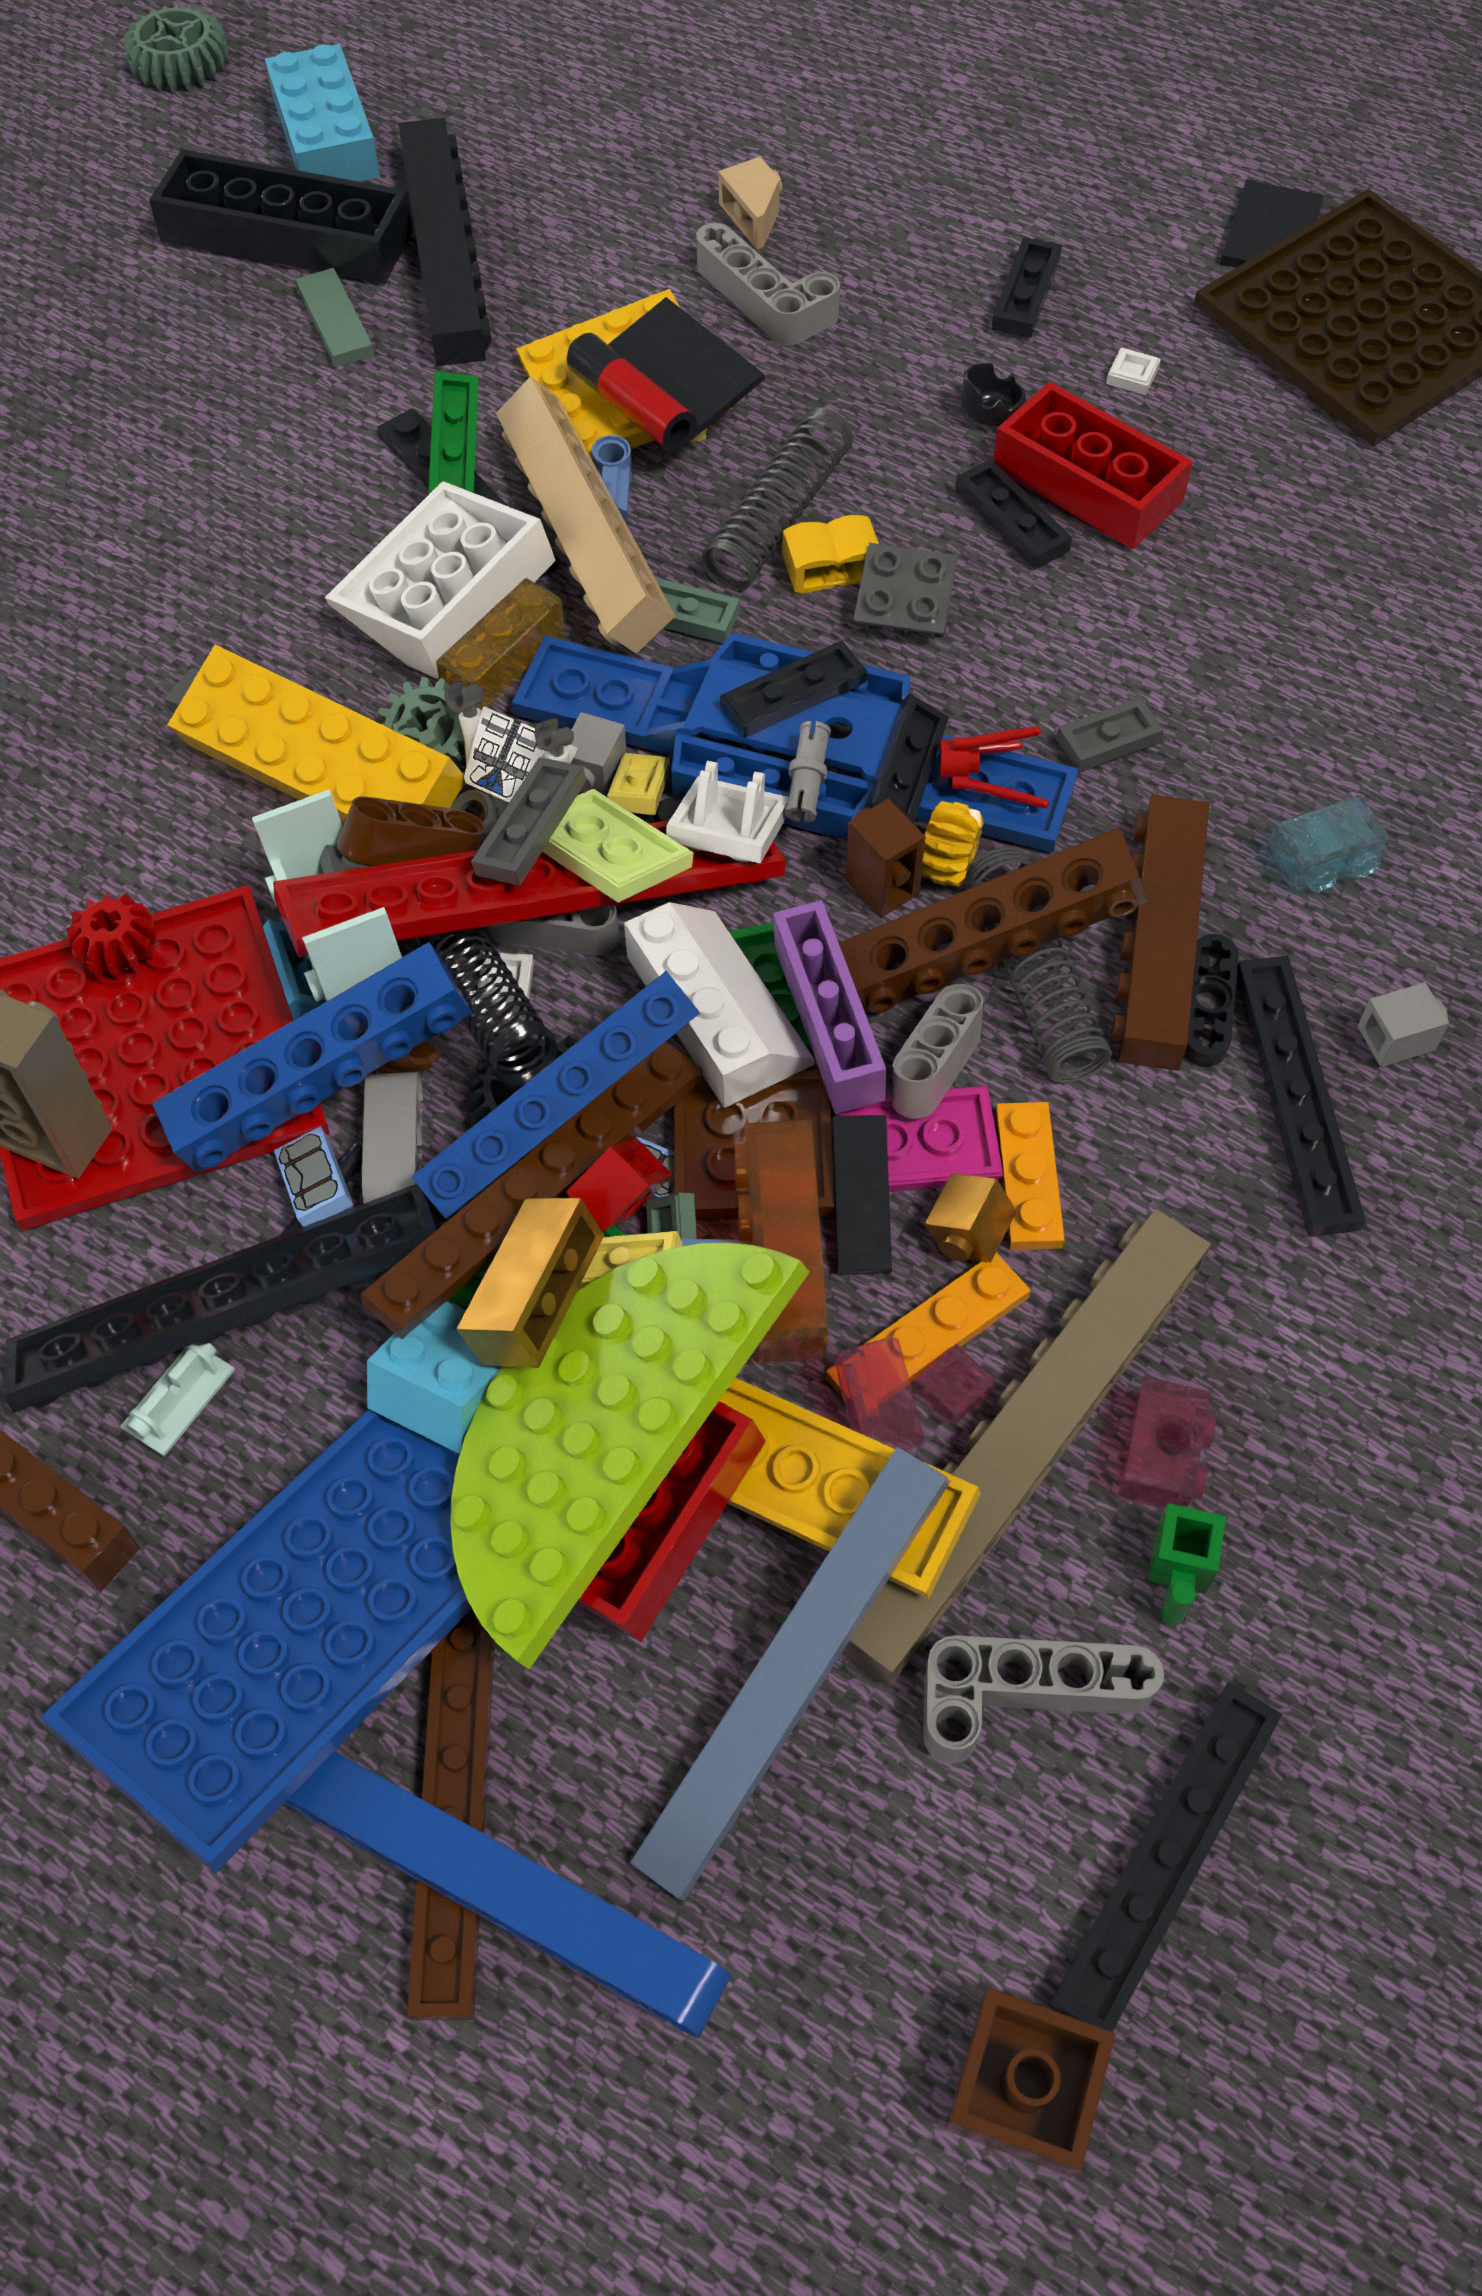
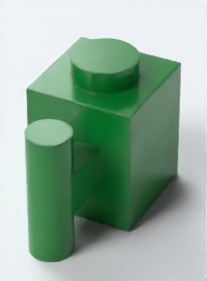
[1148,1503,1226,1626]

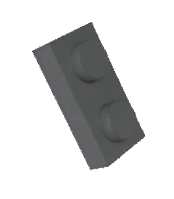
[1056,697,1164,773]

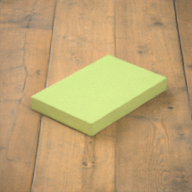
[542,789,693,902]

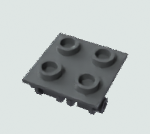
[853,543,958,638]

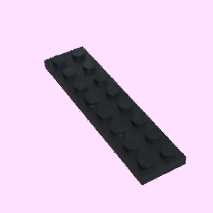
[4,1184,437,1413]

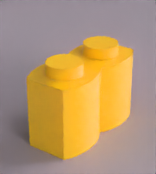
[782,515,879,593]

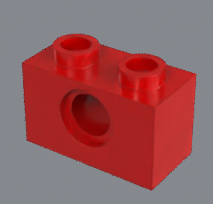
[566,1137,673,1232]

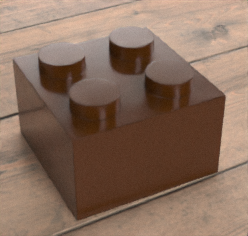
[945,1987,1116,2177]

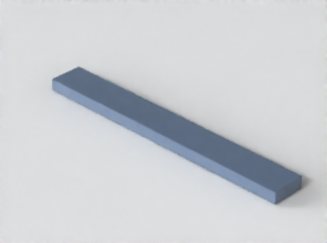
[630,1446,950,1900]

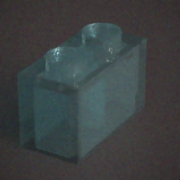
[1266,795,1390,895]

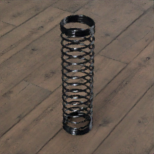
[413,927,558,1086]

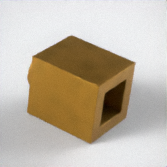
[925,1173,1017,1263]

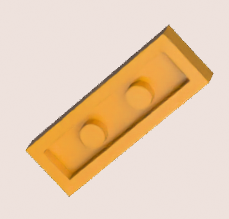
[995,1102,1065,1250]

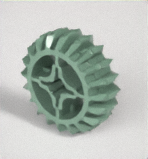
[124,4,228,93]

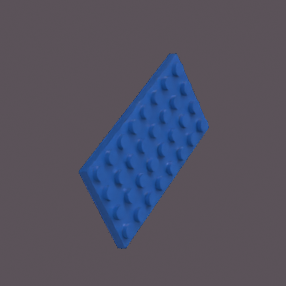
[41,1409,472,1874]

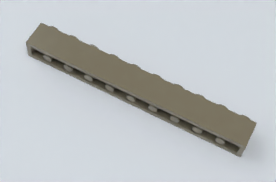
[842,1209,1211,1688]

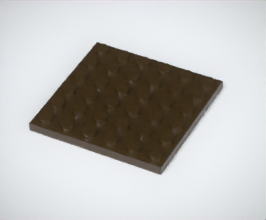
[1193,189,1482,447]

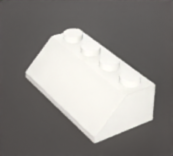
[624,902,815,1108]

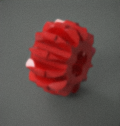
[66,891,158,979]

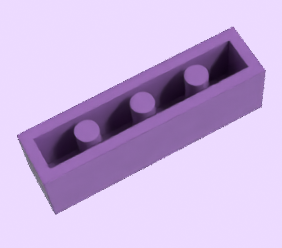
[773,900,886,1114]

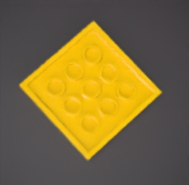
[516,289,732,459]

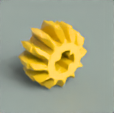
[922,801,984,887]

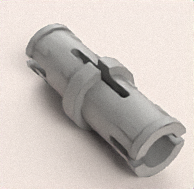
[785,721,831,823]

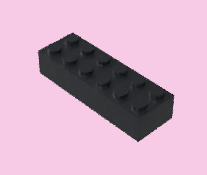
[149,149,413,284]

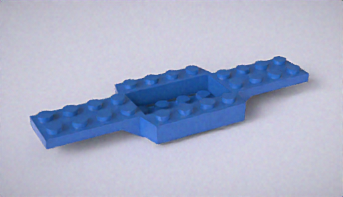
[511,632,1079,853]

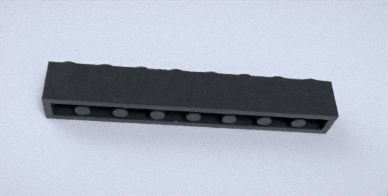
[398,118,492,367]

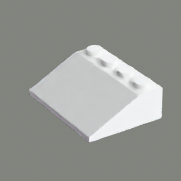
[325,481,556,680]

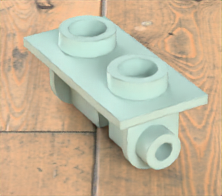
[120,1343,235,1457]

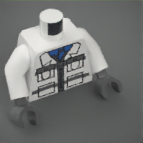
[444,681,578,822]

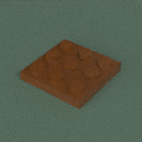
[674,1070,835,1219]

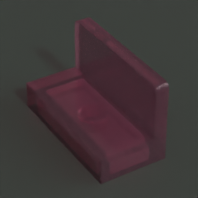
[832,1337,925,1451]

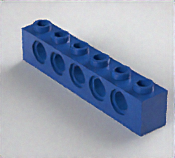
[152,942,472,1173]
[411,971,700,1219]

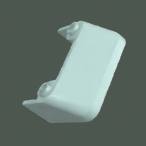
[252,790,412,1012]

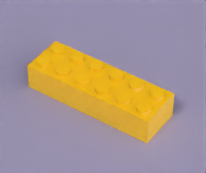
[167,645,465,823]

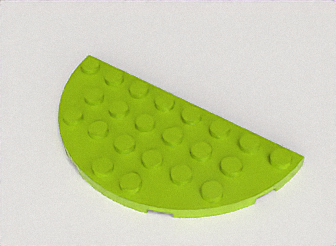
[450,1243,810,1669]

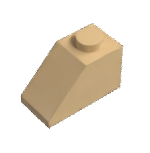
[718,156,782,249]

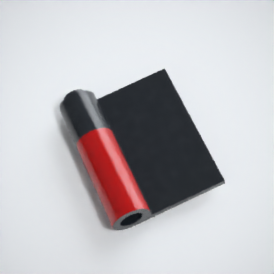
[566,297,765,452]

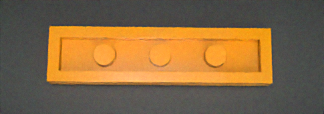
[826,1252,1031,1419]

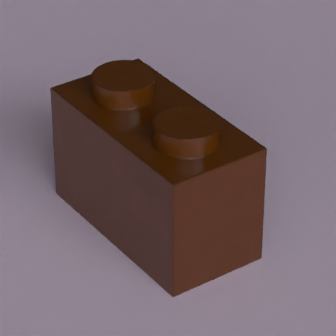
[845,798,926,918]

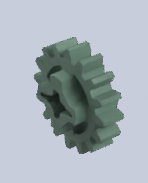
[378,677,465,766]

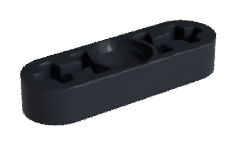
[1184,934,1238,1067]

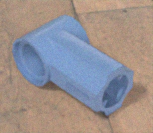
[592,435,632,522]

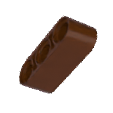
[337,796,486,865]

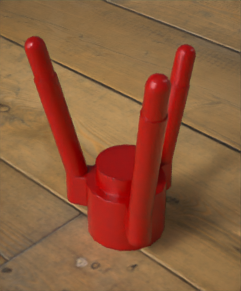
[939,726,1049,808]

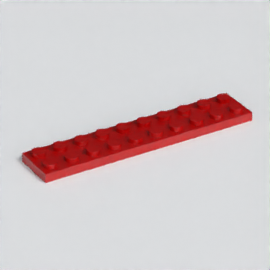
[273,820,786,957]

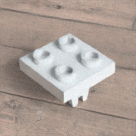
[666,761,789,863]

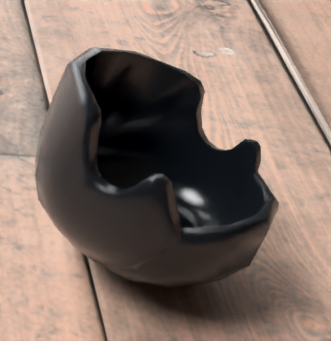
[961,363,1026,426]

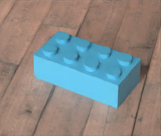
[265,44,380,181]

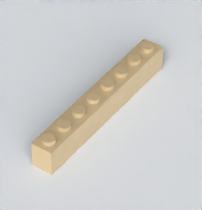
[496,376,675,654]

